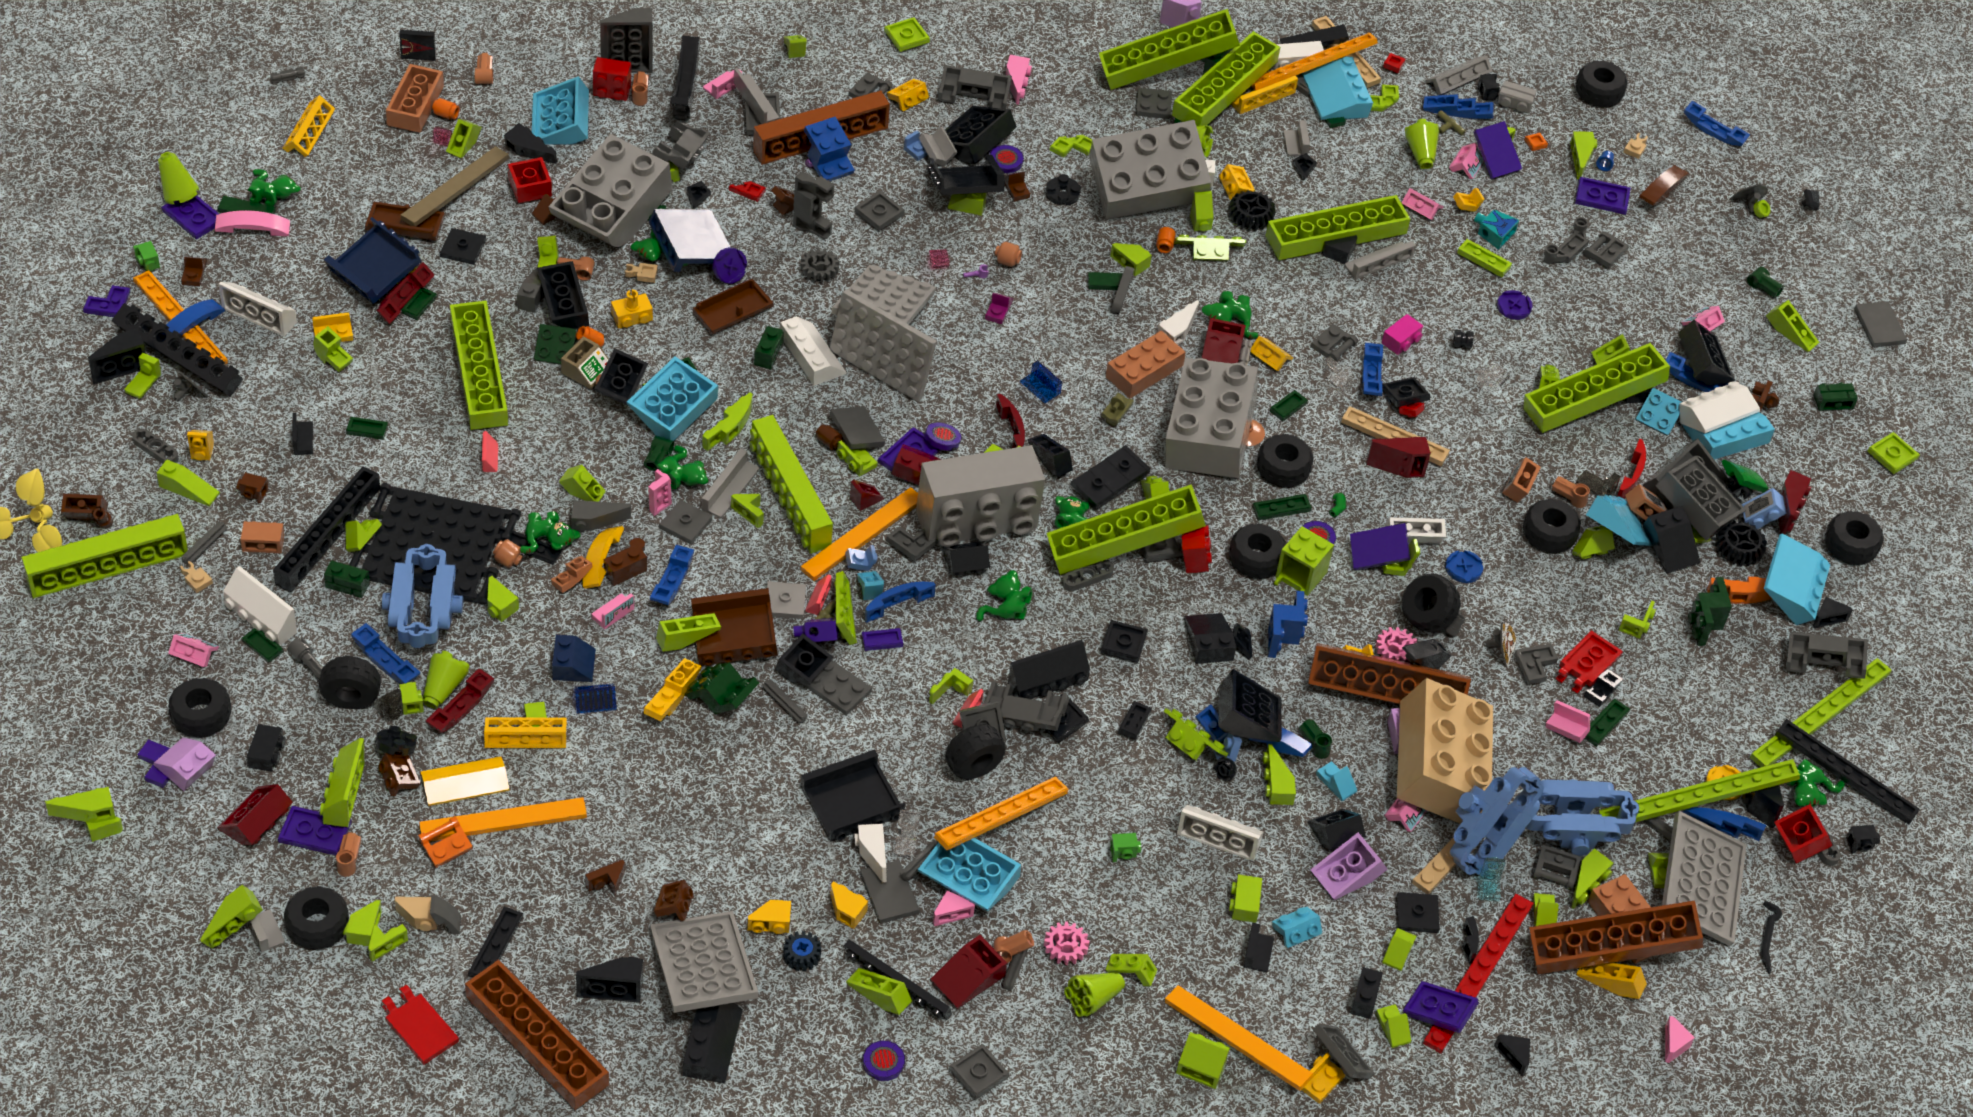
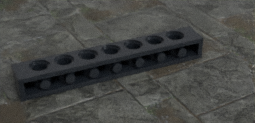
[111,303,243,397]
[273,466,380,592]

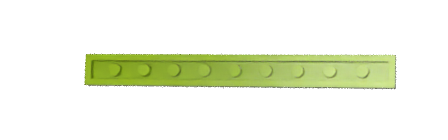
[1750,658,1892,767]
[1599,759,1800,822]

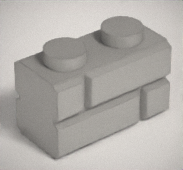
[1497,81,1537,113]

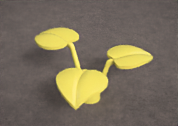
[0,469,62,552]

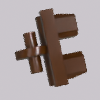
[1751,380,1780,413]

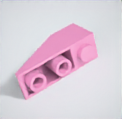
[1006,55,1032,105]

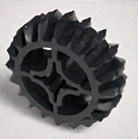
[1228,190,1276,231]
[1715,520,1767,567]

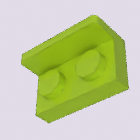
[837,440,878,477]

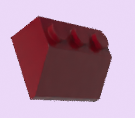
[891,444,942,485]
[217,784,293,845]

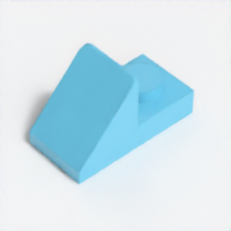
[857,571,884,600]
[1316,761,1357,801]

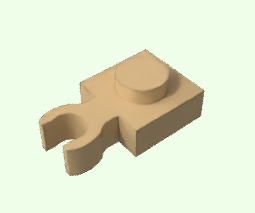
[1623,133,1648,159]
[625,263,658,283]
[180,561,213,593]

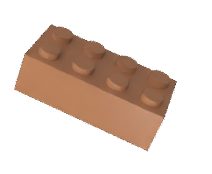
[386,64,444,133]
[1105,330,1186,399]
[1588,874,1651,964]

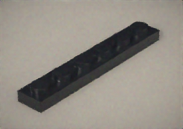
[844,939,952,1020]

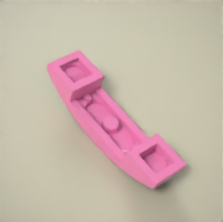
[215,211,290,236]

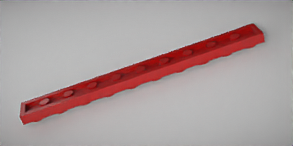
[1423,894,1534,1054]

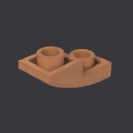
[551,556,592,593]

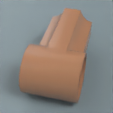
[475,53,493,84]
[632,71,649,106]
[557,257,595,281]
[1552,476,1590,508]
[336,832,361,877]
[994,930,1034,963]

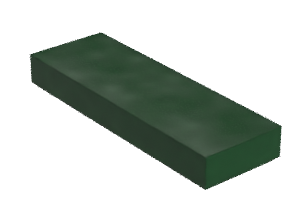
[217,196,276,214]
[1252,494,1312,521]
[1584,698,1630,747]

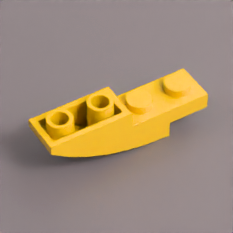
[644,658,702,721]

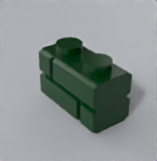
[754,326,784,370]
[1813,382,1858,411]
[324,561,370,598]

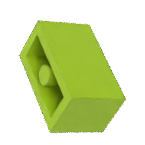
[1229,874,1262,923]

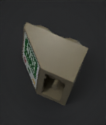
[561,336,609,390]

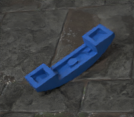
[1684,101,1750,146]
[162,299,225,342]
[1362,342,1383,396]
[1665,352,1728,392]
[650,545,694,605]
[865,581,936,623]
[351,623,420,684]

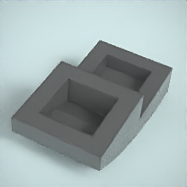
[430,895,461,934]

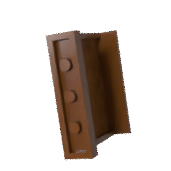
[691,588,778,666]

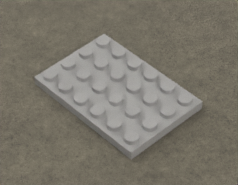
[831,265,936,324]
[830,289,937,402]
[1662,811,1747,946]
[650,911,759,1013]

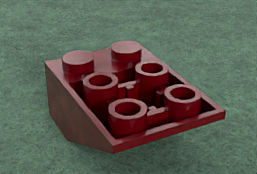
[1202,318,1246,364]
[1366,437,1431,478]
[1778,470,1812,535]
[930,935,1007,1009]

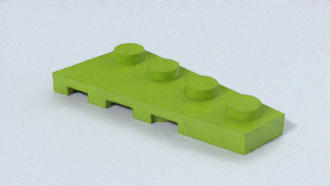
[834,571,857,645]

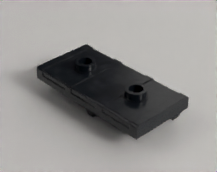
[1070,445,1150,510]

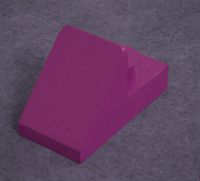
[985,293,1014,324]

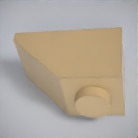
[395,897,437,931]

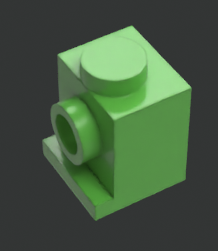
[133,241,160,271]
[1110,833,1141,862]

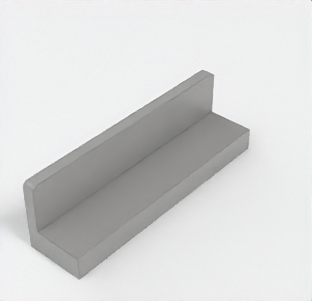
[1425,55,1492,95]
[734,68,780,124]
[1345,241,1416,279]
[702,449,759,518]

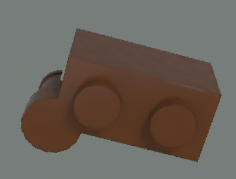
[61,493,113,529]
[604,538,647,586]

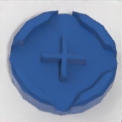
[1445,550,1483,583]

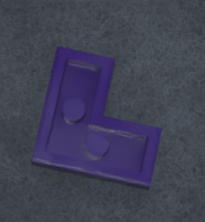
[83,285,131,317]
[137,739,170,788]

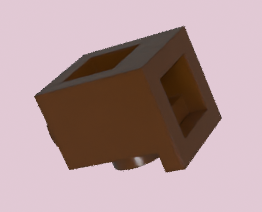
[236,472,269,504]

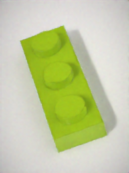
[1457,239,1512,277]

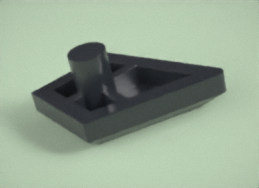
[1293,153,1317,180]
[687,181,711,208]
[1802,189,1820,211]
[1232,623,1252,659]

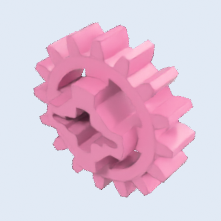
[1375,627,1417,663]
[1044,922,1089,965]

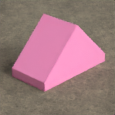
[933,891,975,926]
[1665,1016,1695,1063]

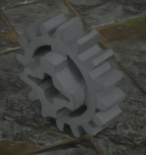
[800,248,840,282]

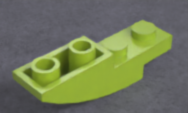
[702,392,753,451]

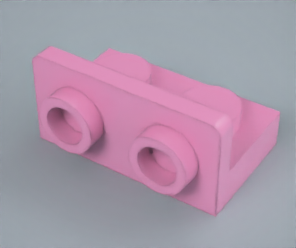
[648,469,672,516]

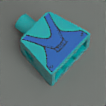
[1474,210,1519,250]

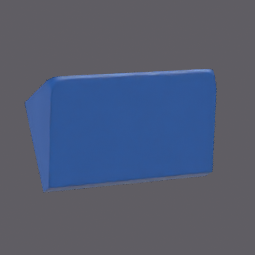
[1195,704,1228,743]

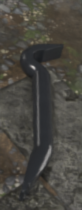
[1761,901,1782,974]

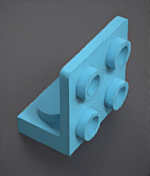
[1636,388,1682,435]

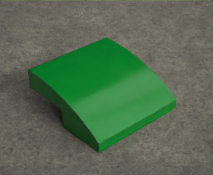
[1721,459,1769,493]

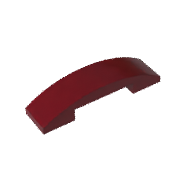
[376,262,435,324]
[996,394,1025,448]
[425,668,494,733]

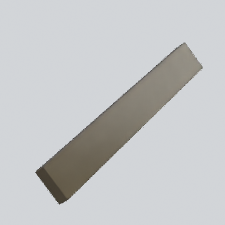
[401,146,509,227]

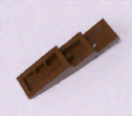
[1639,165,1689,206]

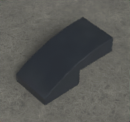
[1584,669,1623,707]
[1462,916,1479,964]

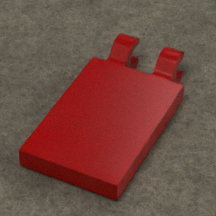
[1555,630,1623,694]
[382,984,459,1065]

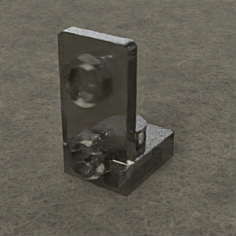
[1576,470,1621,496]
[373,688,403,722]

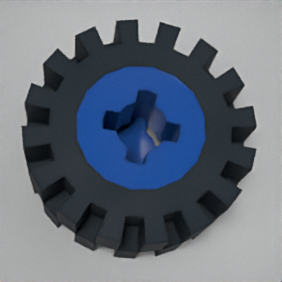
[783,931,822,972]

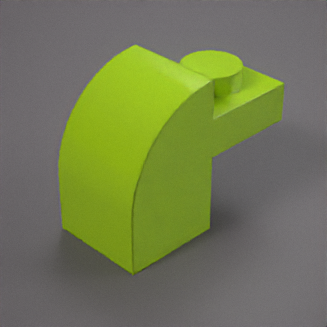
[313,326,353,372]

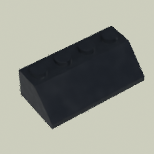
[537,261,590,331]
[1678,320,1735,385]
[1008,640,1090,699]
[683,1003,743,1084]

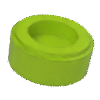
[1754,200,1770,218]

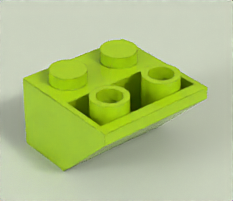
[1176,1032,1230,1089]

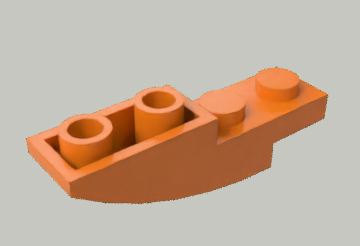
[1707,576,1772,604]

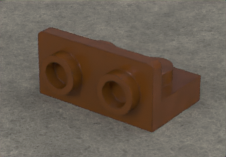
[378,752,421,796]
[654,879,694,921]

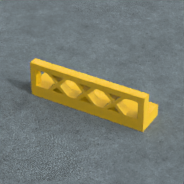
[1231,76,1298,114]
[282,95,335,157]
[484,717,567,748]

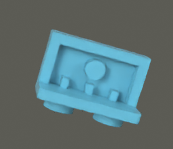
[1272,907,1322,948]

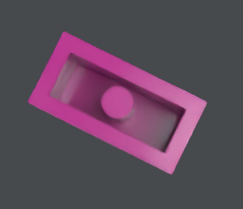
[1381,314,1423,355]

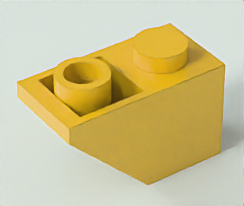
[187,430,214,461]
[830,881,868,929]
[747,900,791,934]

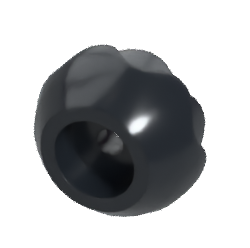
[1214,757,1237,782]

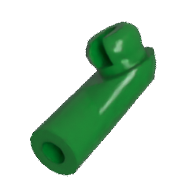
[1329,493,1346,518]

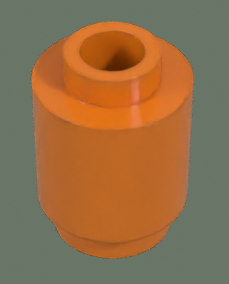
[432,98,460,120]
[1156,227,1176,253]
[576,326,604,347]

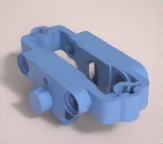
[382,544,463,648]
[1450,767,1544,875]
[1526,779,1639,856]

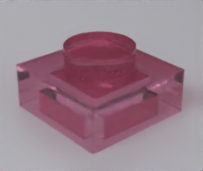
[433,126,452,147]
[929,249,949,268]

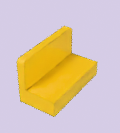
[1250,336,1293,371]

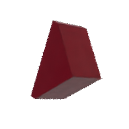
[850,479,884,511]

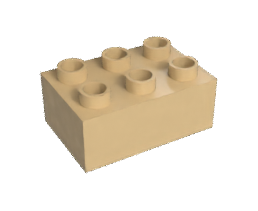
[1397,678,1493,824]

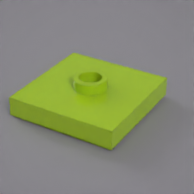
[884,17,930,52]
[1867,432,1920,474]

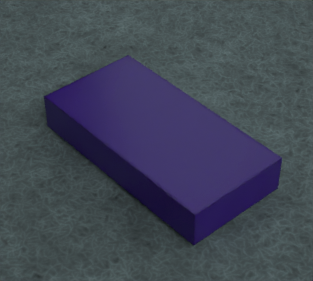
[861,628,903,651]

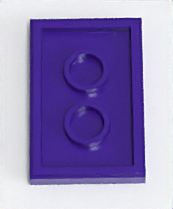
[1473,121,1522,179]
[1575,177,1631,215]
[161,195,219,240]
[877,427,941,482]
[1350,523,1410,571]
[278,806,352,856]
[1403,981,1479,1033]

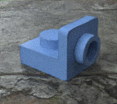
[904,131,928,161]
[845,545,877,571]
[1212,733,1242,761]

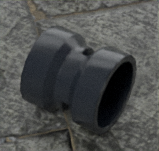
[1453,329,1474,349]

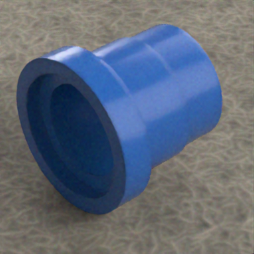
[1596,151,1614,171]

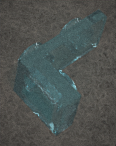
[1478,857,1506,901]

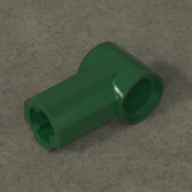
[1747,267,1785,298]
[644,435,674,472]
[1299,719,1332,759]

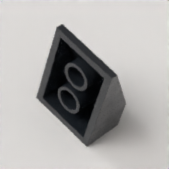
[88,328,146,385]
[594,348,648,405]
[1643,506,1700,574]
[1184,613,1236,664]
[576,957,643,1003]

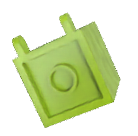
[1274,526,1334,596]

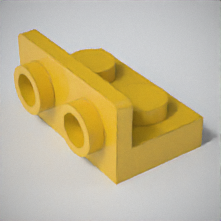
[887,79,929,111]
[1219,164,1255,200]
[312,312,353,342]
[1302,1052,1346,1104]

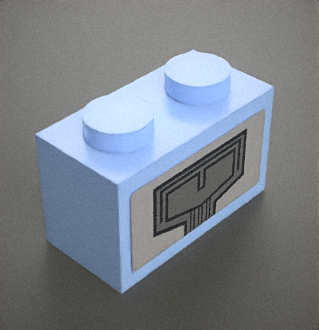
[1742,488,1787,529]

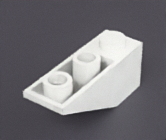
[1157,300,1199,345]

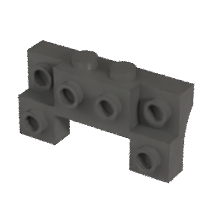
[938,65,1012,109]
[652,120,710,169]
[793,171,834,240]
[1786,632,1868,679]
[982,681,1069,732]

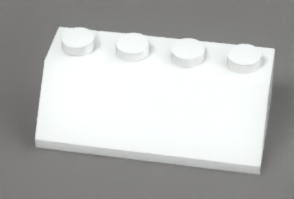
[219,282,297,337]
[780,316,846,386]
[1679,382,1760,433]
[223,566,297,646]
[1177,805,1263,861]

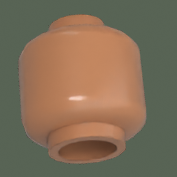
[994,241,1022,267]
[493,539,523,568]

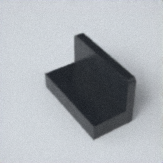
[292,413,313,455]
[1243,923,1274,972]

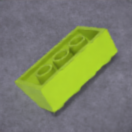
[320,738,365,827]

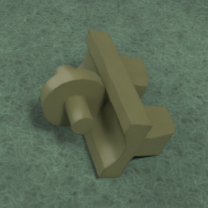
[1101,393,1134,426]

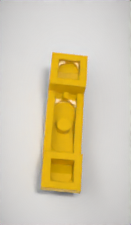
[583,526,624,589]

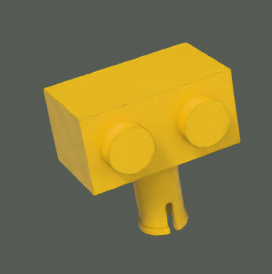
[611,289,653,329]

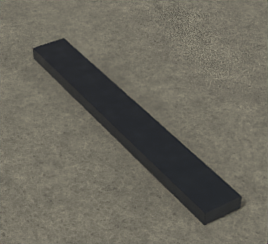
[1775,719,1920,825]

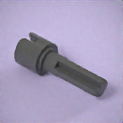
[287,637,323,679]

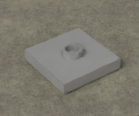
[767,581,806,619]

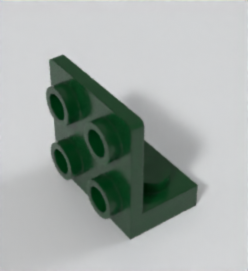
[534,324,578,364]

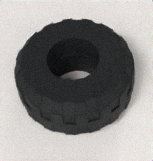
[1576,60,1628,107]
[1257,434,1313,487]
[1523,499,1581,553]
[1825,511,1884,565]
[1229,524,1286,579]
[1401,573,1461,633]
[319,656,381,709]
[168,678,231,737]
[945,724,1006,780]
[284,886,349,949]

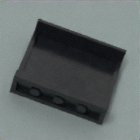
[927,155,1004,195]
[800,749,905,842]

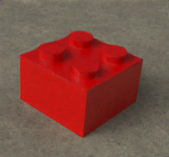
[593,57,631,101]
[508,157,552,203]
[1182,525,1212,573]
[1774,804,1832,864]

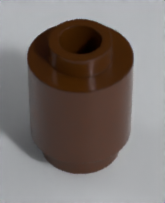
[815,424,843,450]

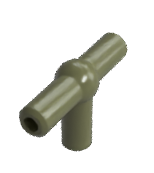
[1437,110,1466,135]
[812,600,836,629]

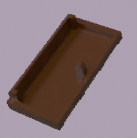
[365,201,445,241]
[693,278,774,335]

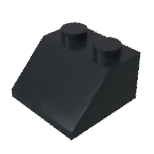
[943,541,990,576]
[775,633,833,685]
[1742,785,1784,828]
[1308,809,1366,851]

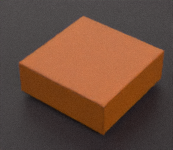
[1524,133,1548,151]

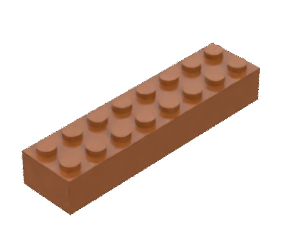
[753,90,890,165]
[1308,643,1471,704]
[1529,900,1703,974]
[465,959,609,1110]

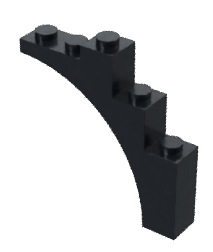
[670,35,700,120]

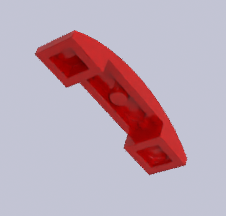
[1617,438,1646,499]

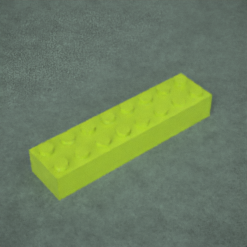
[1099,9,1240,90]
[1172,31,1281,126]
[1265,195,1410,260]
[450,301,508,430]
[1523,343,1670,433]
[749,415,833,554]
[1046,484,1206,575]
[21,514,188,598]

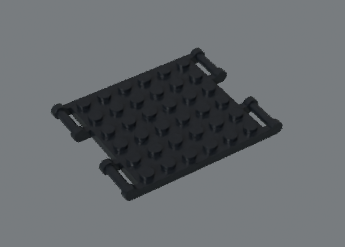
[349,483,522,604]

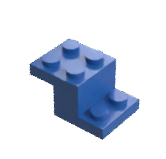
[804,116,855,181]
[1268,591,1308,658]

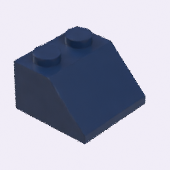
[552,635,596,682]

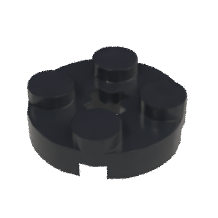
[1046,174,1081,205]
[375,726,417,756]

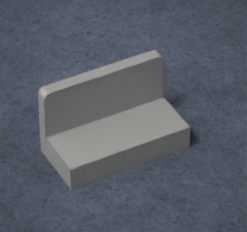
[1284,120,1310,156]
[919,127,957,166]
[248,910,285,953]

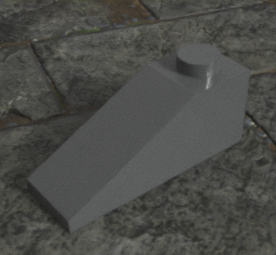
[517,269,544,313]
[571,500,631,531]

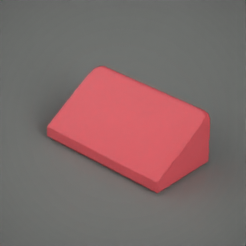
[482,431,498,472]
[805,574,832,615]
[952,689,983,729]

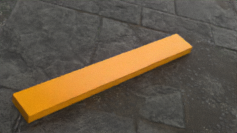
[1251,33,1378,91]
[133,270,228,366]
[801,487,918,581]
[934,776,1069,850]
[419,797,587,842]
[1165,985,1313,1091]

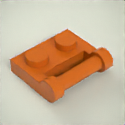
[418,816,473,868]

